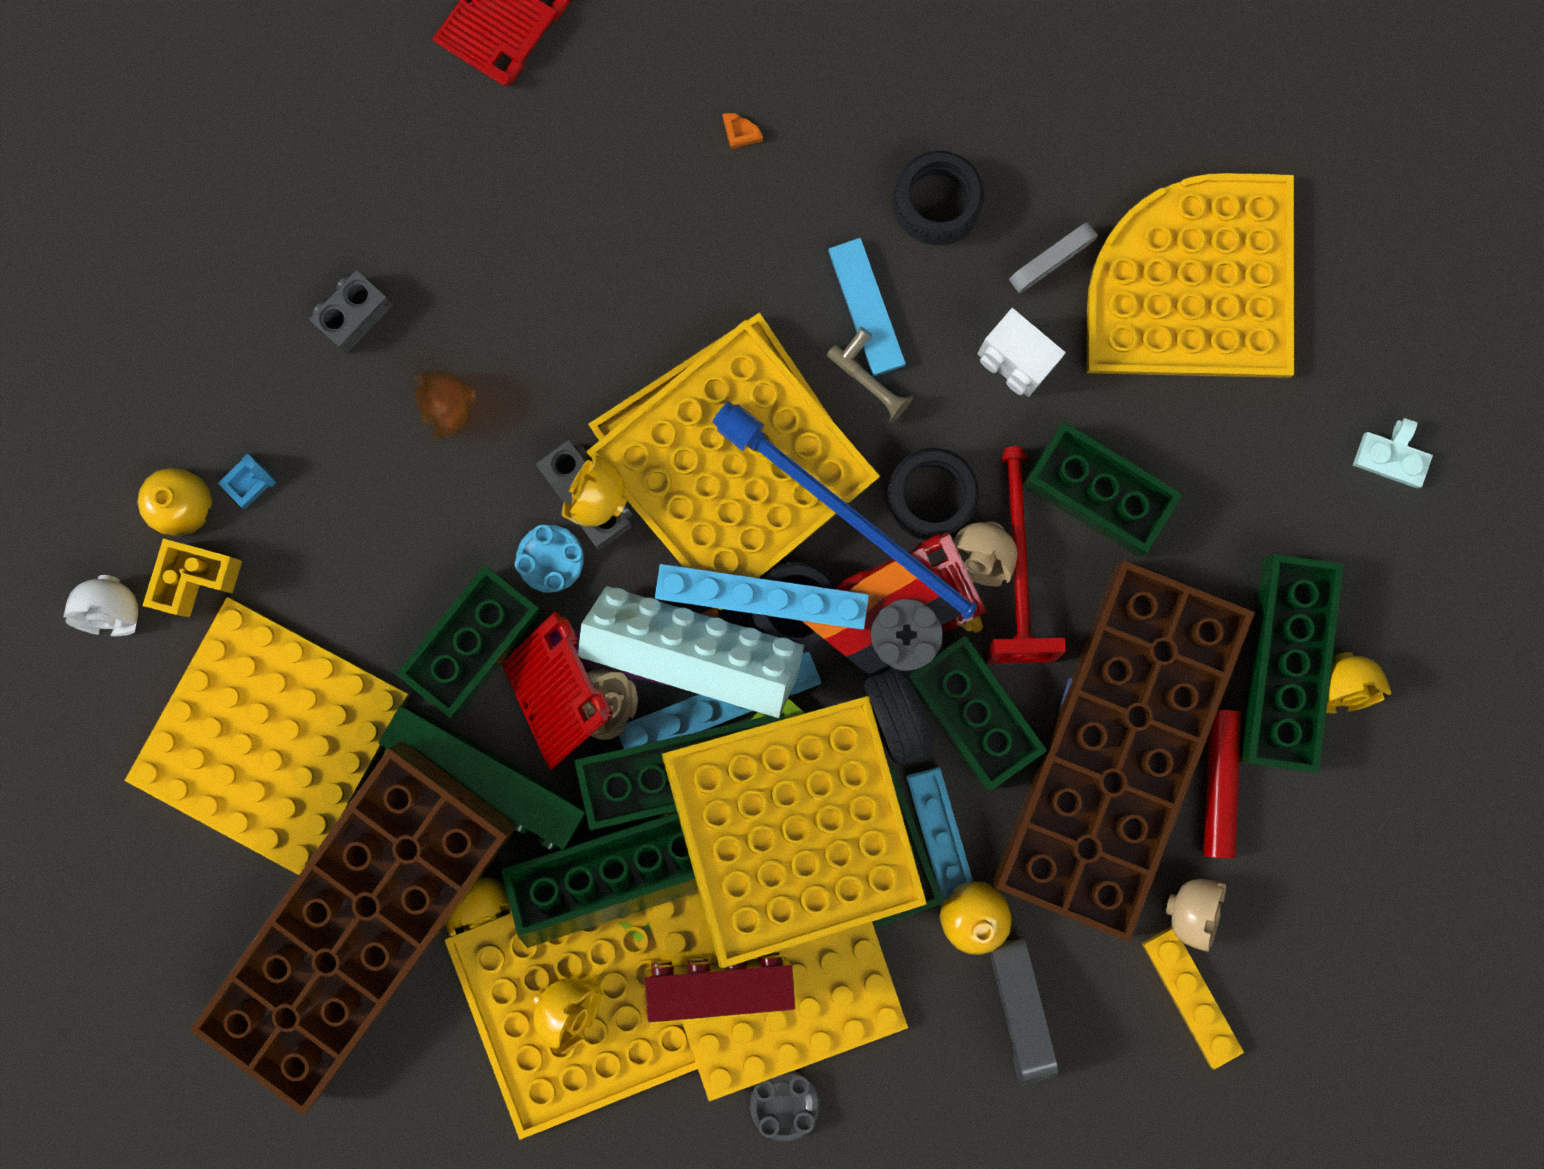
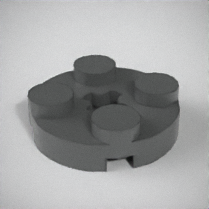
[871,599,942,671]

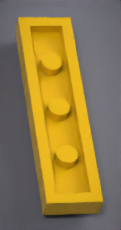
[1142,926,1244,1070]

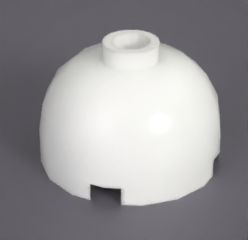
[63,575,139,636]

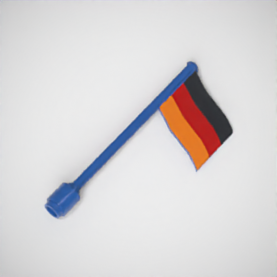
[712,401,977,674]

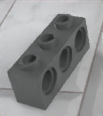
[536,440,632,551]

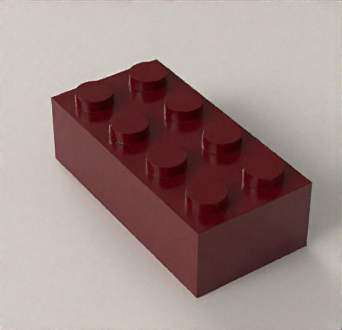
[644,951,796,1023]

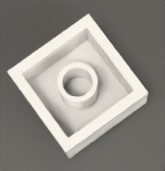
[977,308,1066,397]

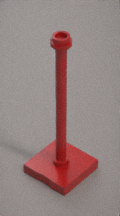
[986,446,1066,664]

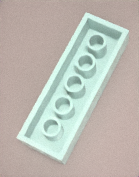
[578,586,804,718]

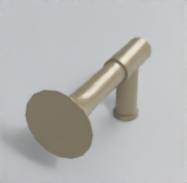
[827,327,914,423]

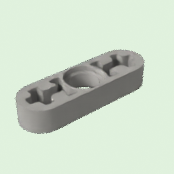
[1009,222,1098,294]

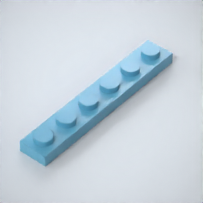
[655,564,869,630]
[619,652,822,749]

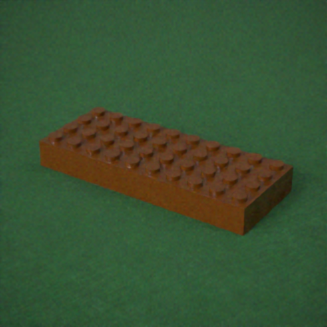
[992,560,1255,942]
[190,740,517,1116]

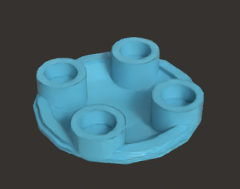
[515,525,584,593]

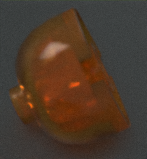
[414,370,476,441]

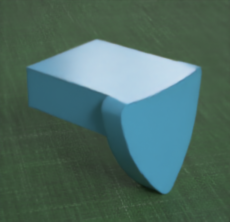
[218,453,277,509]

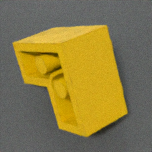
[143,538,242,618]

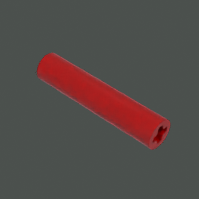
[1203,710,1242,859]

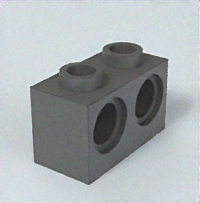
[309,270,393,354]

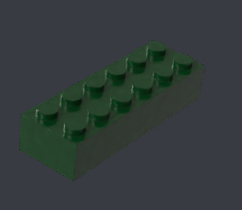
[1240,554,1344,773]
[378,706,587,851]
[574,712,785,830]
[501,812,699,948]

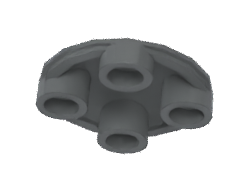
[750,1071,819,1142]

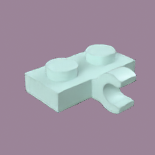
[1353,418,1433,488]

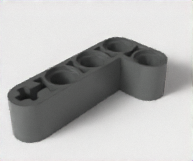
[990,937,1058,1086]

